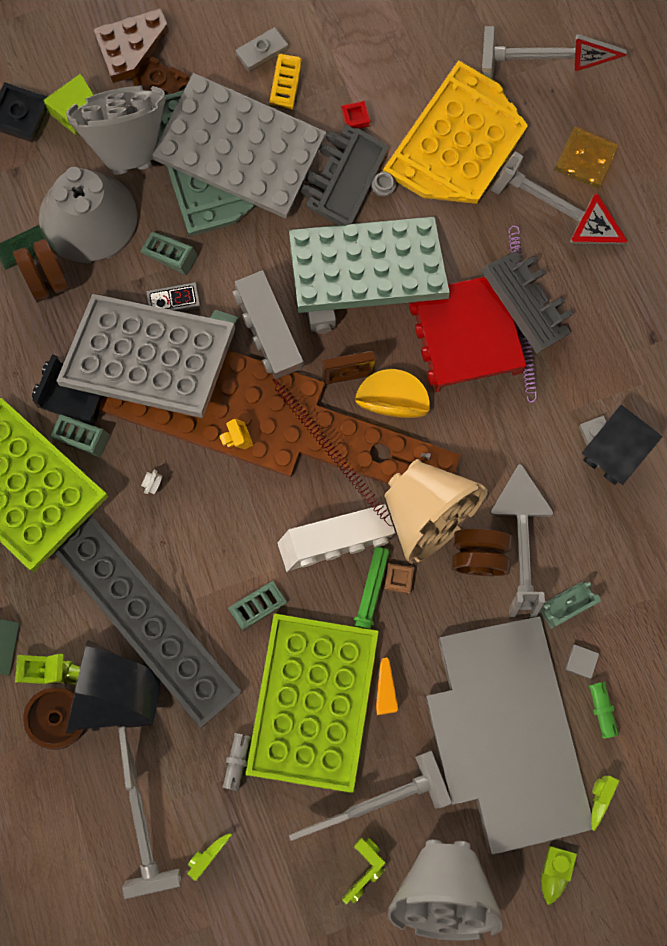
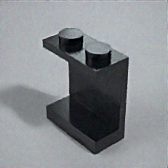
[32,354,104,426]
[582,405,663,485]

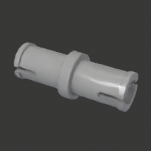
[222,733,251,791]

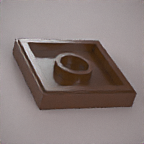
[322,351,375,385]

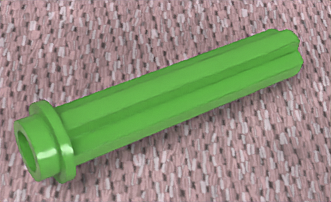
[354,547,390,629]

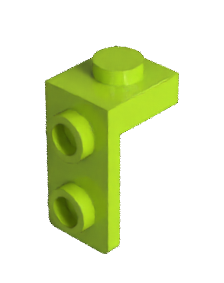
[15,654,67,685]
[342,837,385,904]

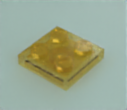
[554,126,618,189]

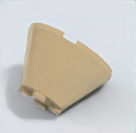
[384,459,487,564]

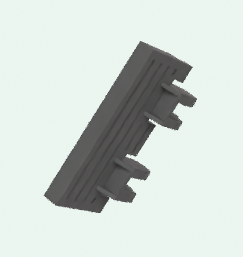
[300,124,389,226]
[481,251,574,354]

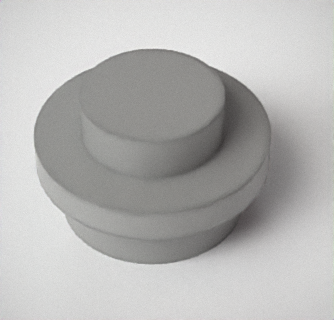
[371,172,396,197]

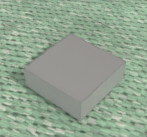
[564,644,599,679]

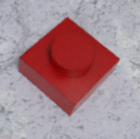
[341,101,370,129]

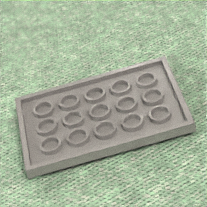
[152,73,326,219]
[57,294,236,418]

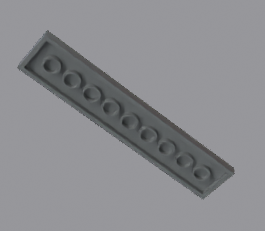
[54,515,242,728]

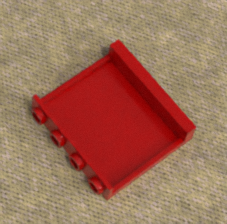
[409,277,526,393]

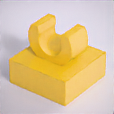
[220,419,254,449]

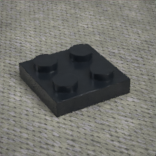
[0,82,48,142]

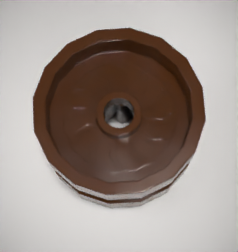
[13,238,69,303]
[451,529,512,577]
[23,687,84,750]

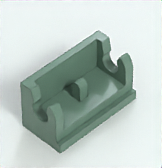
[540,582,601,629]

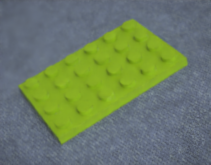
[0,398,109,573]
[246,614,378,793]

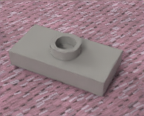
[235,27,288,72]

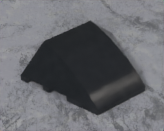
[66,640,161,734]

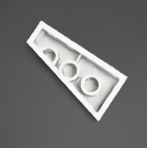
[277,504,395,572]

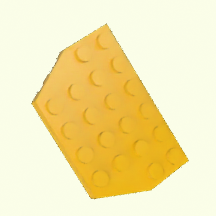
[383,60,528,204]

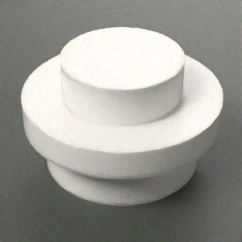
[141,469,162,494]

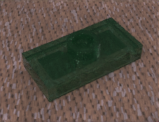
[0,225,45,270]

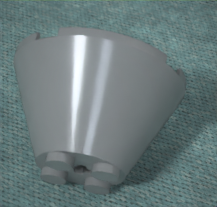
[66,86,166,175]
[39,167,138,263]
[388,840,503,941]

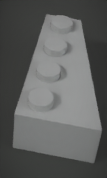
[232,270,303,379]

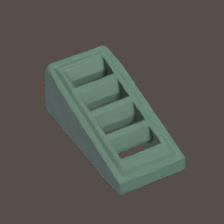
[140,231,198,275]
[50,414,110,457]
[228,581,287,632]

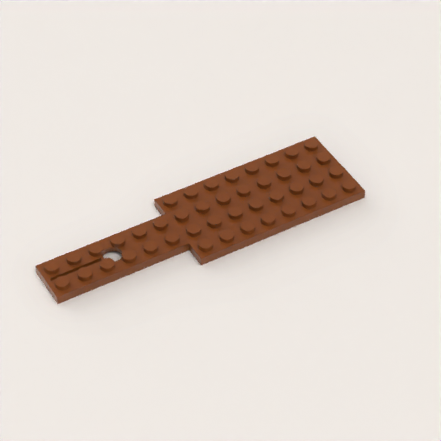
[99,350,461,485]

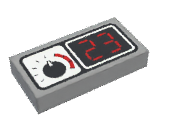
[146,283,200,312]

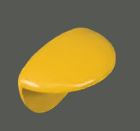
[355,369,430,418]

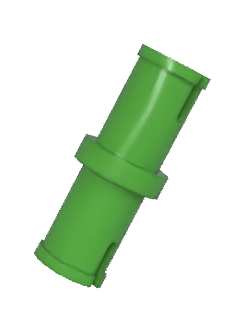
[588,682,620,739]

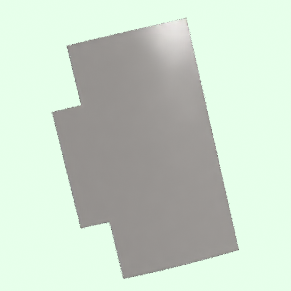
[426,617,592,854]

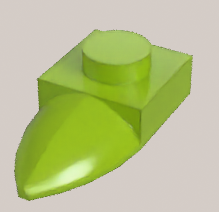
[591,776,619,831]
[187,833,232,881]
[541,846,577,905]

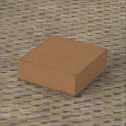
[384,563,414,594]

